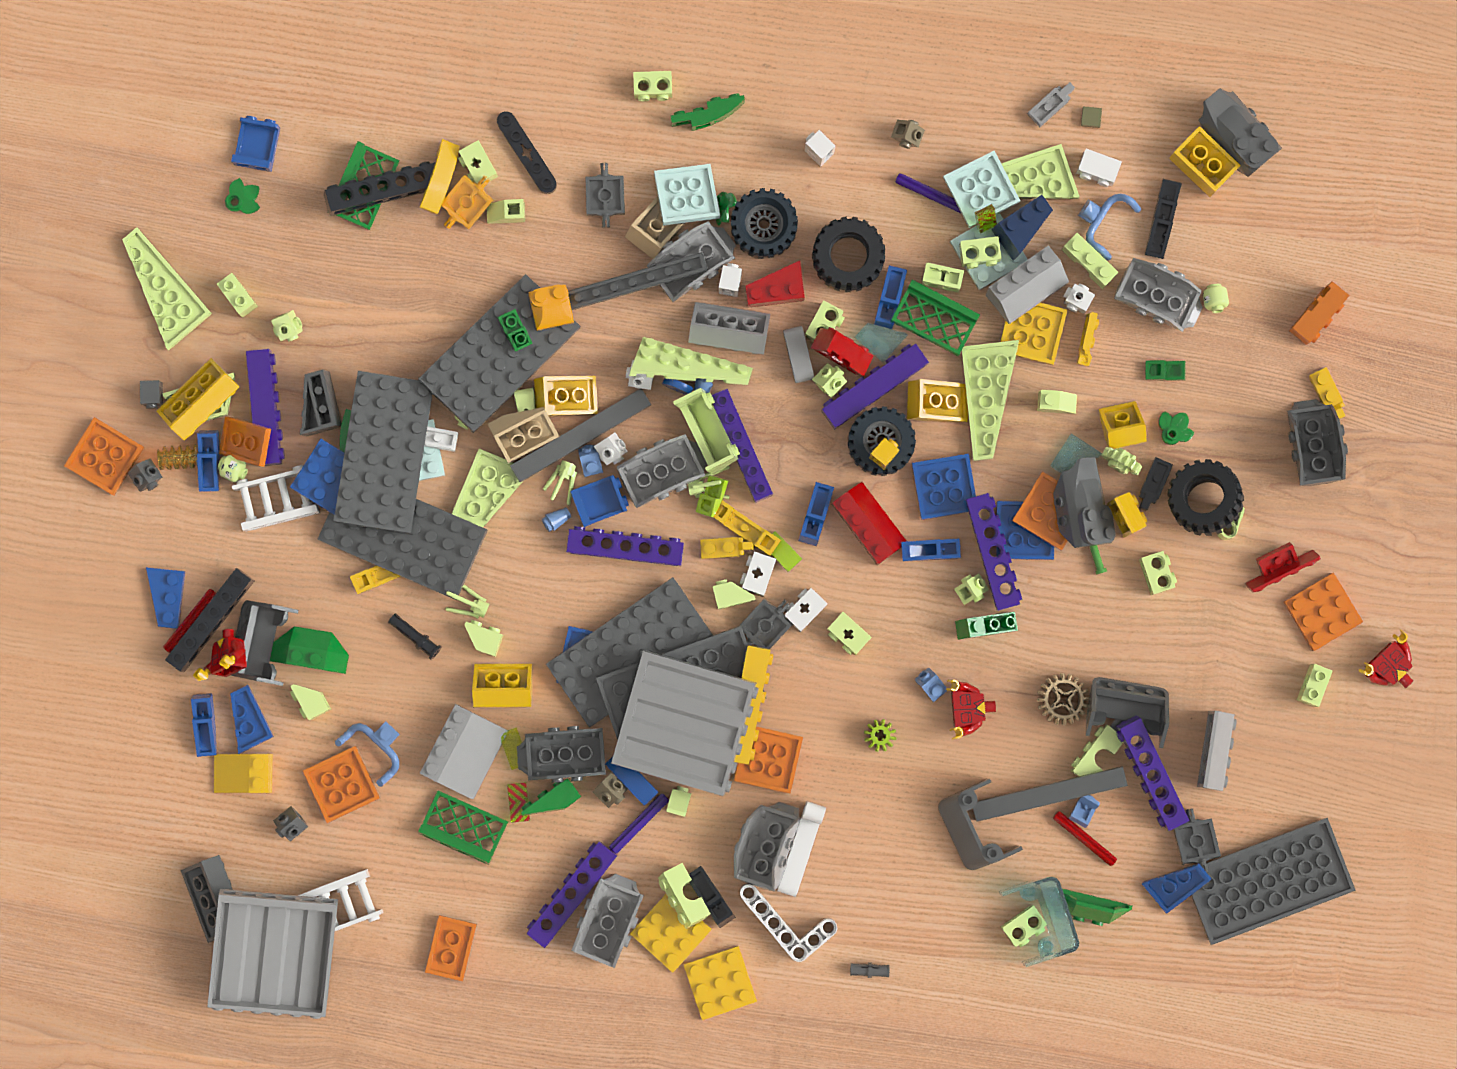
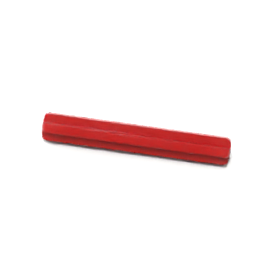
[163,589,216,653]
[1053,811,1117,866]

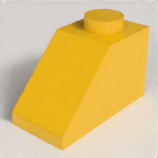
[869,438,899,470]

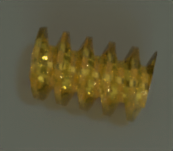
[157,444,198,470]

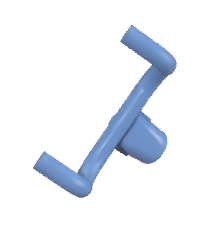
[1078,193,1141,261]
[335,722,400,787]

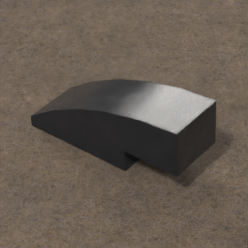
[689,866,736,928]

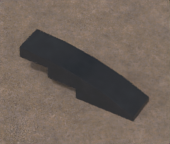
[1145,178,1182,259]

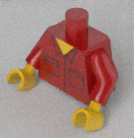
[193,629,247,681]
[1358,629,1413,688]
[946,679,996,740]

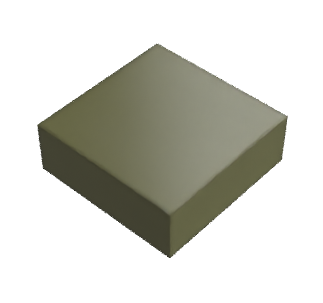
[1081,106,1102,128]

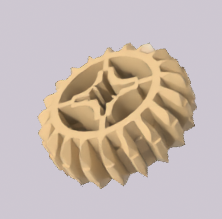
[1037,673,1089,725]

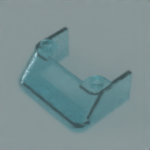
[999,876,1079,967]

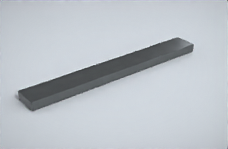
[568,252,708,310]
[510,388,651,483]
[973,766,1128,822]

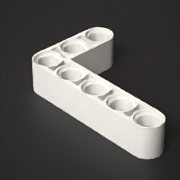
[777,801,826,897]
[740,884,837,962]

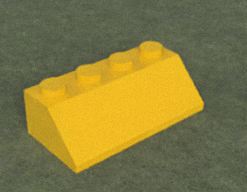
[156,358,239,441]

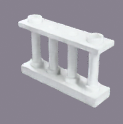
[232,465,320,532]
[298,869,383,931]

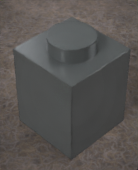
[140,380,163,409]

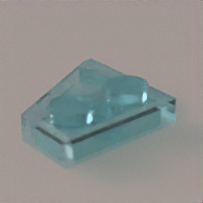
[855,323,908,363]

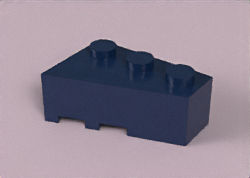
[992,195,1053,261]

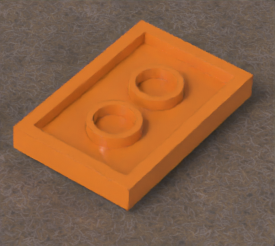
[219,416,271,467]
[425,915,477,981]

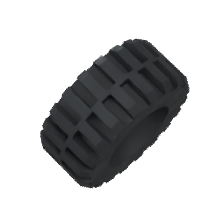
[812,216,886,292]
[1167,459,1244,536]

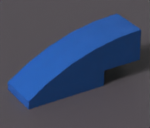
[874,265,907,330]
[197,430,220,492]
[798,482,834,546]
[901,538,961,561]
[191,693,217,757]
[605,756,658,806]

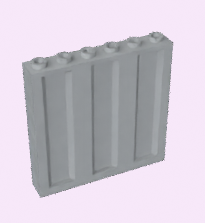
[611,650,759,796]
[207,889,338,1019]

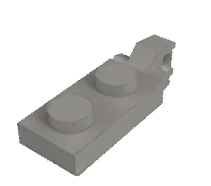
[1027,82,1075,128]

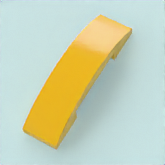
[419,139,460,215]
[713,500,781,556]
[350,566,401,594]

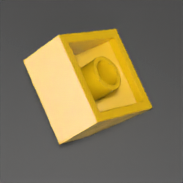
[1098,401,1147,449]

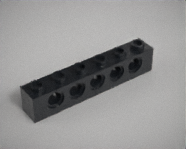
[323,161,435,216]
[165,568,255,672]

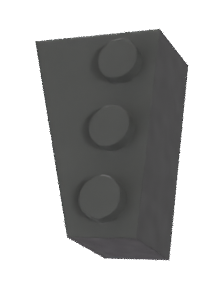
[300,369,342,436]

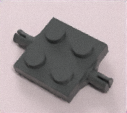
[585,163,625,228]
[739,598,793,649]
[1174,808,1221,873]

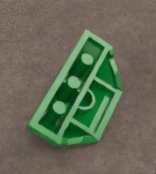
[270,626,349,674]
[1054,887,1133,926]

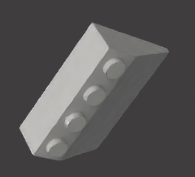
[420,704,509,799]

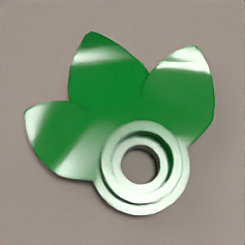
[225,178,260,214]
[716,192,737,226]
[1159,411,1194,445]

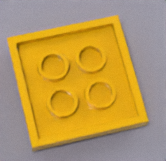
[1000,303,1067,366]
[630,894,712,973]
[684,946,757,1020]

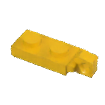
[1076,312,1099,366]
[1309,367,1346,419]
[700,537,754,559]

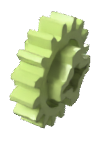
[1101,447,1142,475]

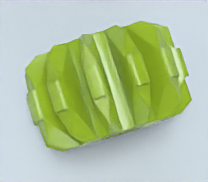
[864,719,896,752]

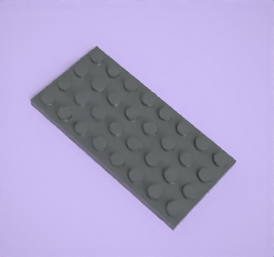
[418,274,581,433]
[334,371,432,534]
[318,499,488,600]
[546,577,713,728]
[595,625,766,740]
[1191,818,1356,945]

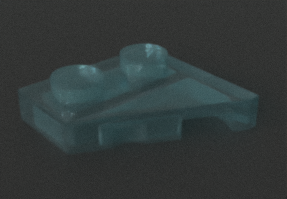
[1050,433,1102,473]

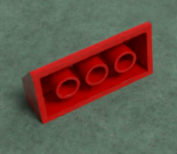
[831,482,907,566]

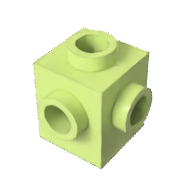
[271,310,303,342]
[812,363,847,398]
[954,574,989,605]

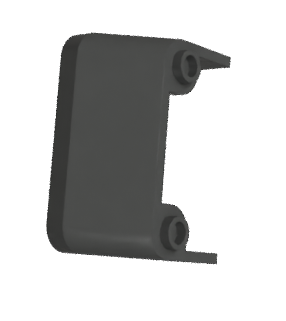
[231,600,299,686]
[1086,677,1169,748]
[938,779,1023,870]

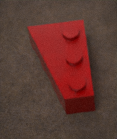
[745,260,805,308]
[810,327,874,376]

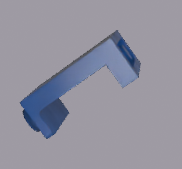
[231,116,280,172]
[570,475,629,527]

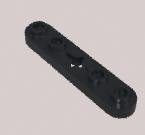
[497,111,557,194]

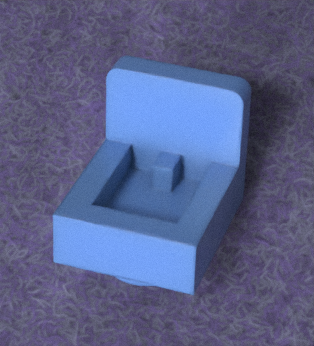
[578,445,603,477]
[915,668,947,702]
[1069,795,1100,828]

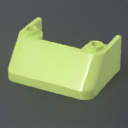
[673,388,740,474]

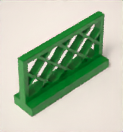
[327,141,400,230]
[890,279,980,356]
[418,791,508,865]

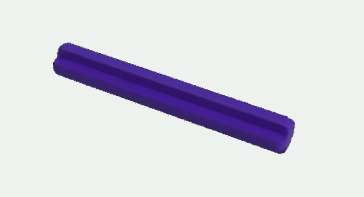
[895,173,961,213]
[609,793,669,854]

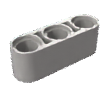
[783,326,814,383]

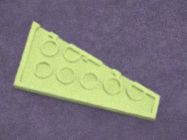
[1001,144,1080,199]
[122,227,212,351]
[629,337,753,385]
[962,340,1019,461]
[452,449,523,527]

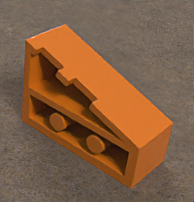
[1289,281,1350,345]

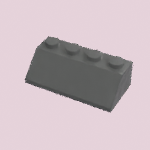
[181,855,233,943]

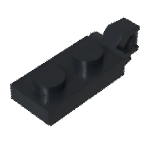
[1139,457,1173,511]

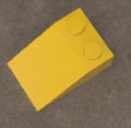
[534,376,598,417]
[907,379,968,422]
[1107,492,1147,538]
[214,754,273,793]

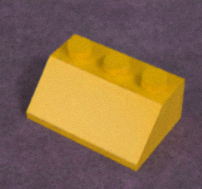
[1169,126,1241,197]
[472,664,532,707]

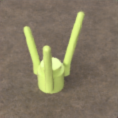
[543,460,577,506]
[688,466,730,499]
[445,585,490,619]

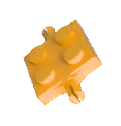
[441,175,494,229]

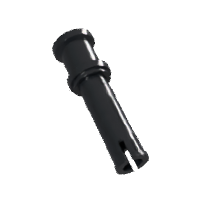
[388,613,442,660]

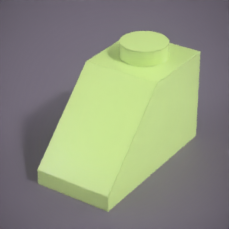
[1037,390,1077,414]
[713,579,756,610]
[666,786,692,817]

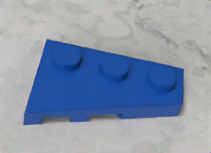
[146,567,185,629]
[230,685,274,754]
[1142,864,1212,914]

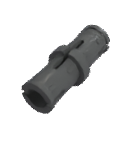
[850,962,890,978]

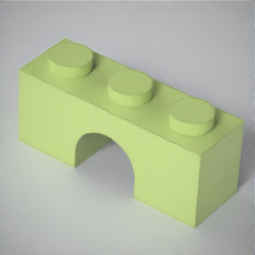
[1062,233,1118,289]
[1071,725,1124,777]
[658,863,711,929]

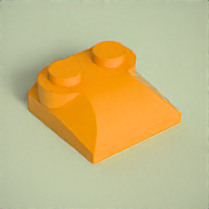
[528,284,574,331]

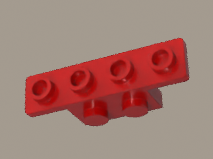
[1245,542,1321,593]

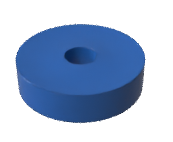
[662,377,693,395]

